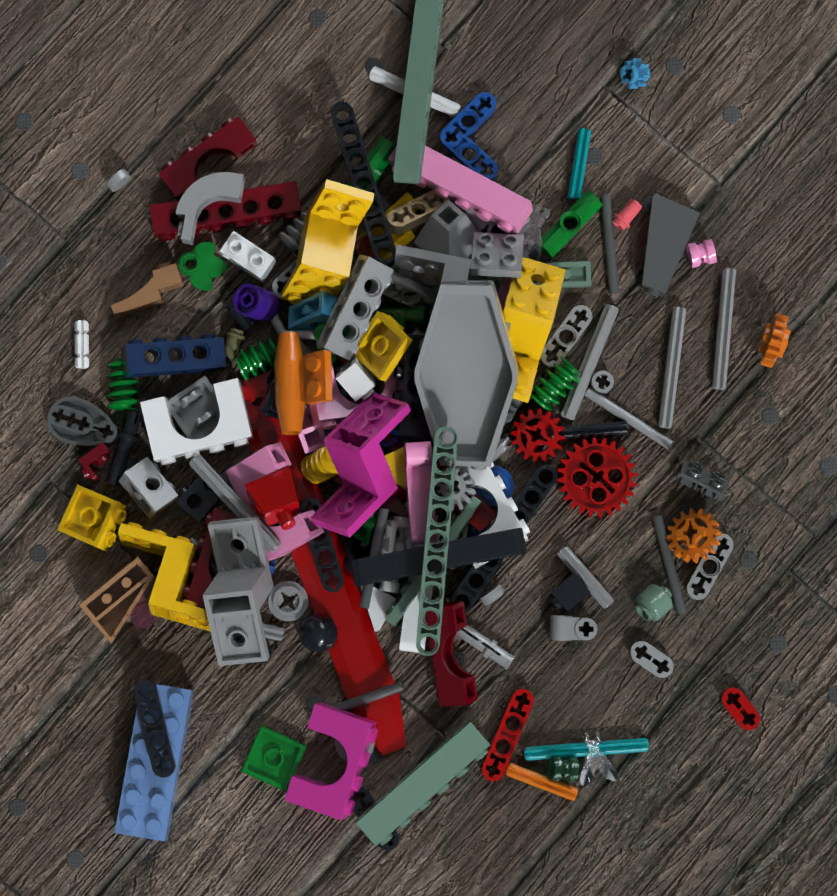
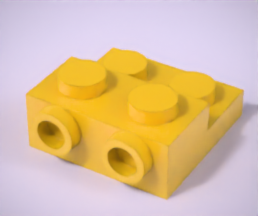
[354,311,413,382]
[57,484,126,551]

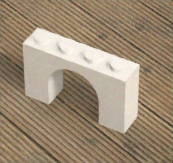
[140,378,254,465]
[434,462,530,569]

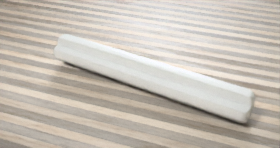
[369,66,460,117]

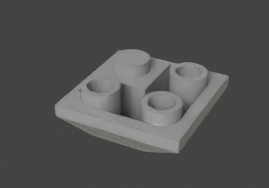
[414,199,478,259]

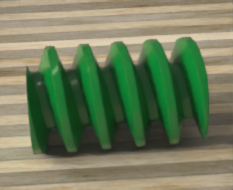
[234,334,279,381]
[531,356,581,412]
[108,358,140,411]

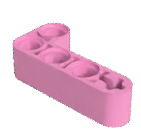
[404,441,437,545]

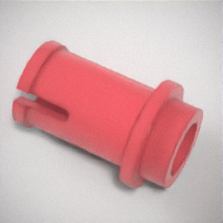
[612,198,643,231]

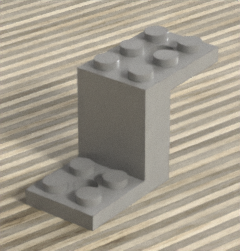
[394,245,510,332]
[203,516,274,666]

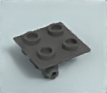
[676,460,729,500]

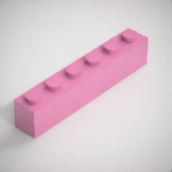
[389,146,533,234]

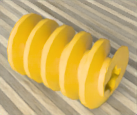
[301,445,338,484]

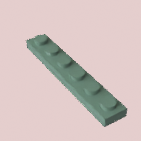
[385,496,482,626]

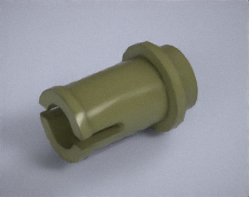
[224,328,245,360]

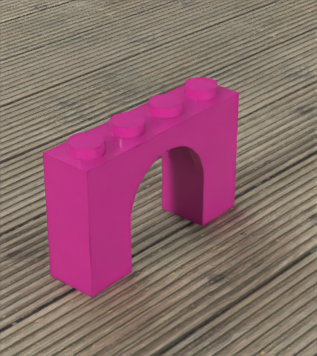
[285,702,378,820]

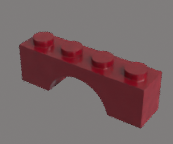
[159,116,258,201]
[182,508,238,609]
[425,601,478,707]

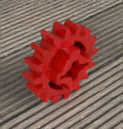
[511,408,566,463]

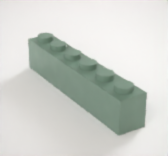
[354,721,490,846]

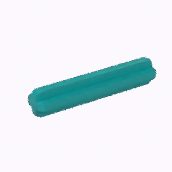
[567,128,591,201]

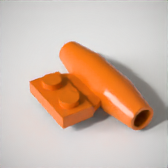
[274,332,333,435]

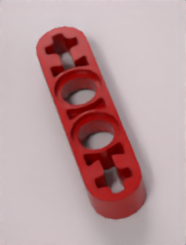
[481,689,534,781]

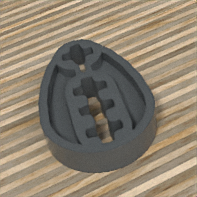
[47,396,119,447]

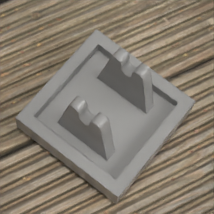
[471,232,524,285]
[168,376,220,439]

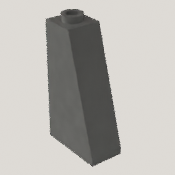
[640,193,700,298]

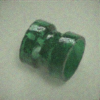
[547,756,579,783]

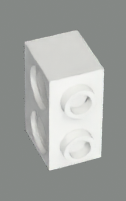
[220,231,276,283]
[336,356,376,402]

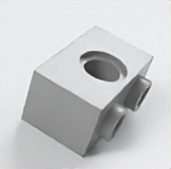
[119,457,178,520]

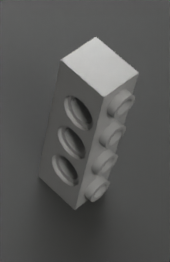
[316,255,393,361]

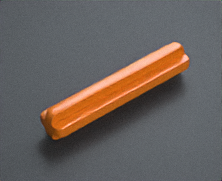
[506,763,578,801]

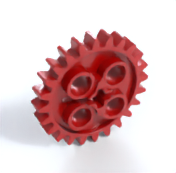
[556,437,638,518]

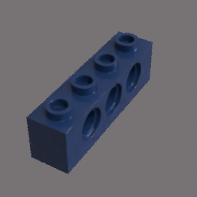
[121,334,227,378]

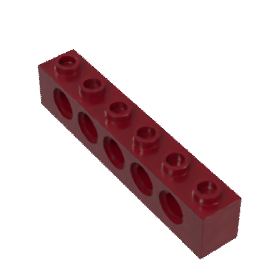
[149,181,302,241]

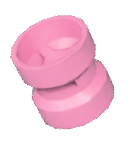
[686,239,717,268]

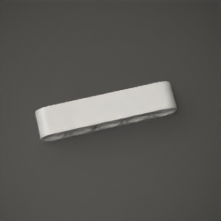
[399,533,440,653]

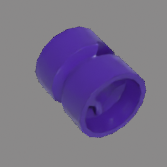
[233,284,279,322]

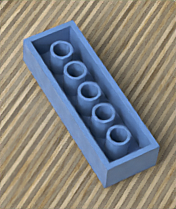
[115,684,194,842]

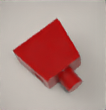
[245,467,301,530]

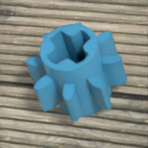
[620,58,651,89]

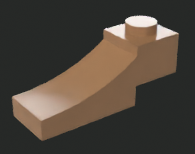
[111,262,184,318]

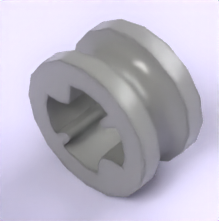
[591,371,614,394]

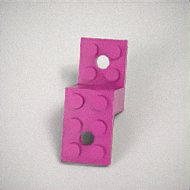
[311,393,411,538]

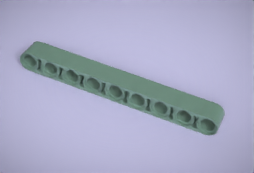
[393,0,444,184]
[416,426,458,656]

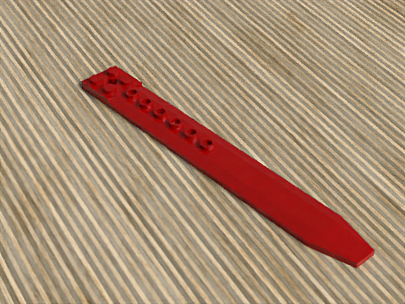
[240,370,406,756]

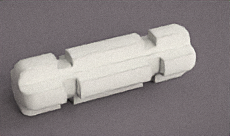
[74,320,89,369]

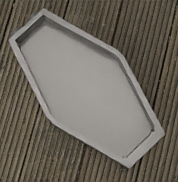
[414,280,518,470]

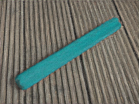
[524,738,649,761]

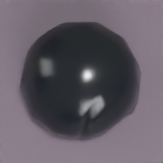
[299,614,338,652]

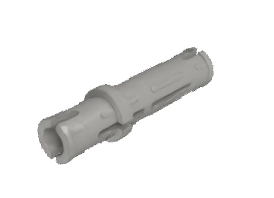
[456,624,515,670]

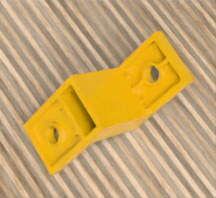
[281,179,374,304]
[502,257,566,403]
[118,522,211,632]

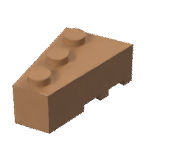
[79,555,154,644]

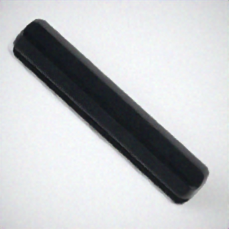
[560,421,629,440]

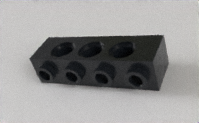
[392,334,429,439]

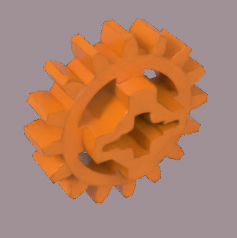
[758,313,791,368]
[666,508,722,563]

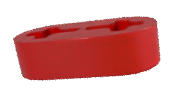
[721,688,760,730]

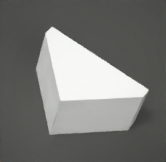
[360,585,396,632]

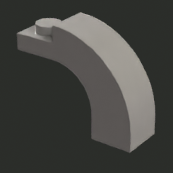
[176,172,245,245]

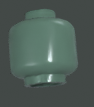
[635,584,673,621]

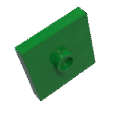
[240,725,307,792]

